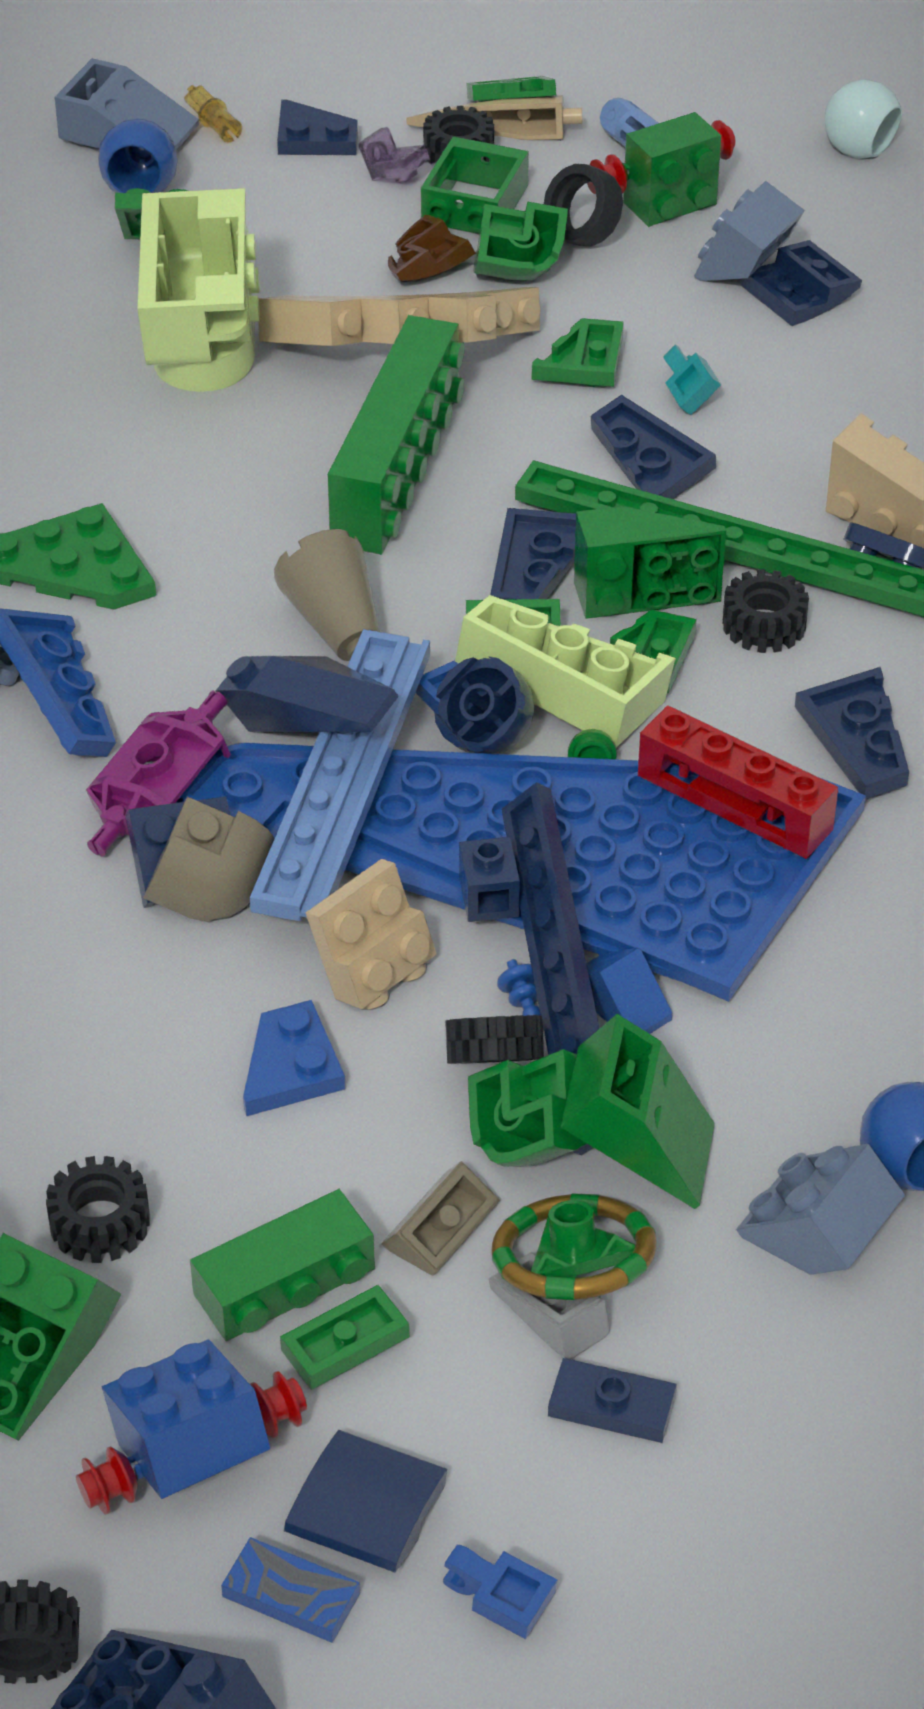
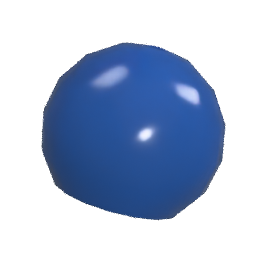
[98,118,178,193]
[860,1082,924,1191]

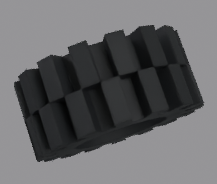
[423,106,494,164]
[722,569,809,653]
[445,1015,544,1064]
[46,1156,150,1263]
[0,1579,80,1684]

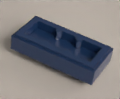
[548,1358,677,1443]

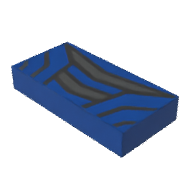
[221,1537,360,1643]

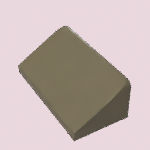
[381,1161,500,1276]

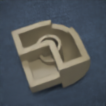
[143,797,275,923]

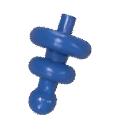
[497,959,540,1016]

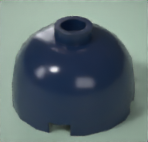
[434,656,534,754]

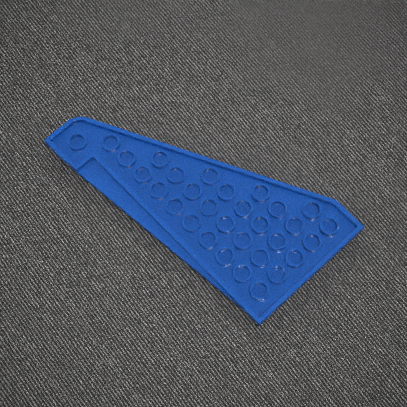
[176,743,866,1002]

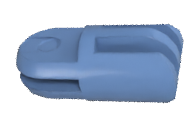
[600,98,658,147]

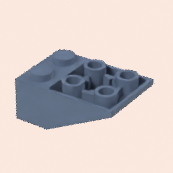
[54,58,199,150]

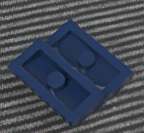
[740,240,862,326]
[284,1430,448,1573]

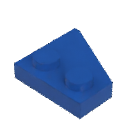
[243,1000,345,1116]

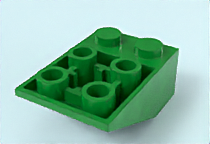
[574,506,726,619]
[560,1014,715,1209]
[0,1233,121,1441]

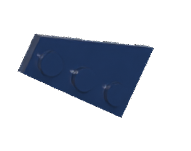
[590,394,716,499]
[490,508,576,599]
[794,667,909,799]

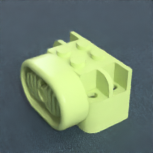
[137,188,260,392]

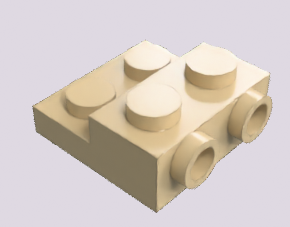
[305,859,437,1009]

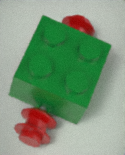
[587,112,736,227]

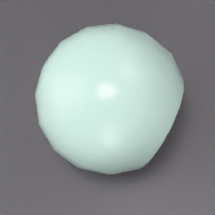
[825,79,902,159]

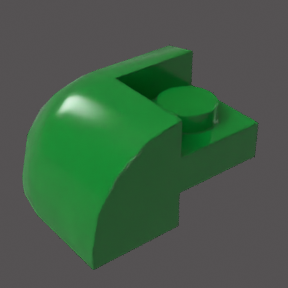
[473,201,568,281]
[468,1049,587,1167]

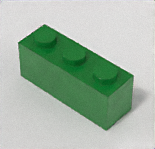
[190,1188,375,1341]

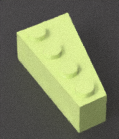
[455,595,675,747]

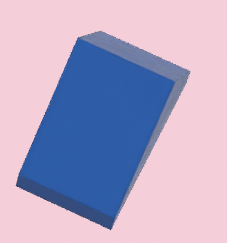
[586,947,673,1034]

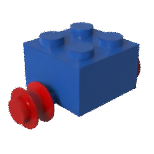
[76,1339,307,1515]

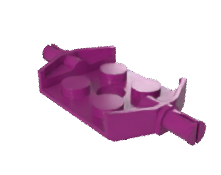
[86,690,231,857]

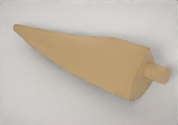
[406,95,583,140]

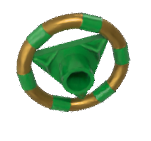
[491,1193,657,1300]

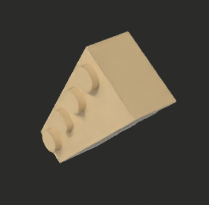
[825,413,924,548]

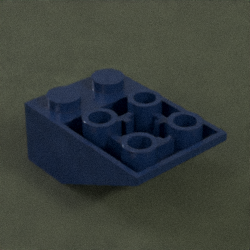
[51,1629,276,1709]

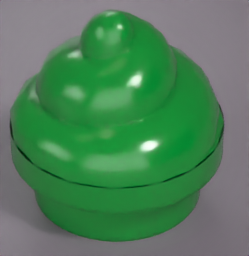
[568,729,617,759]

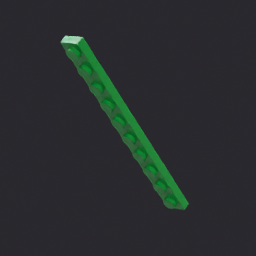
[515,460,924,617]

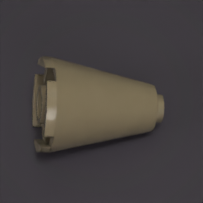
[274,529,380,661]

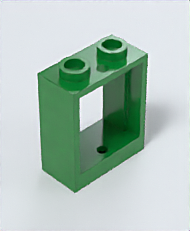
[421,137,529,234]

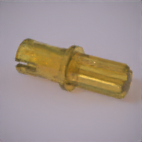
[184,85,242,143]

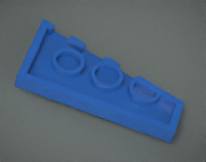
[0,608,116,757]

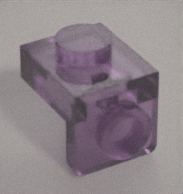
[359,127,430,182]

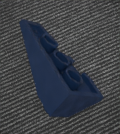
[215,656,399,732]

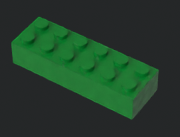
[327,315,465,555]

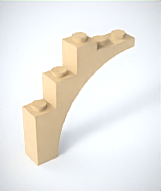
[258,287,540,346]

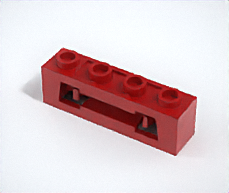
[638,705,838,859]

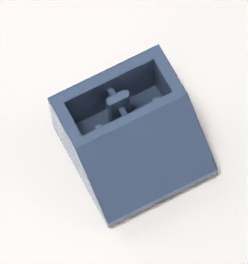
[694,181,805,281]
[736,1144,905,1275]

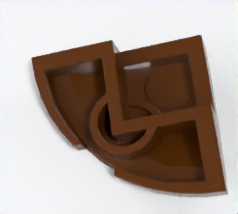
[388,215,476,281]

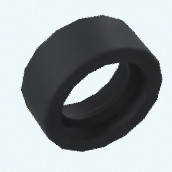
[543,163,623,247]

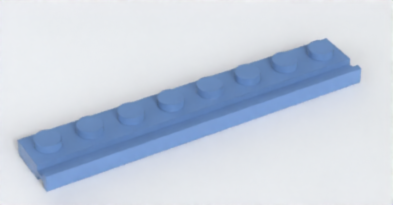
[250,629,430,921]

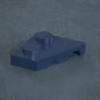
[277,99,358,155]

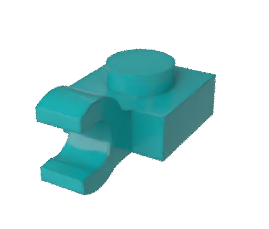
[663,344,721,415]

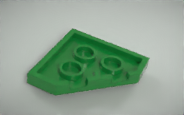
[0,503,156,610]

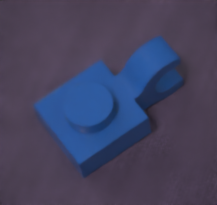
[443,1544,557,1639]

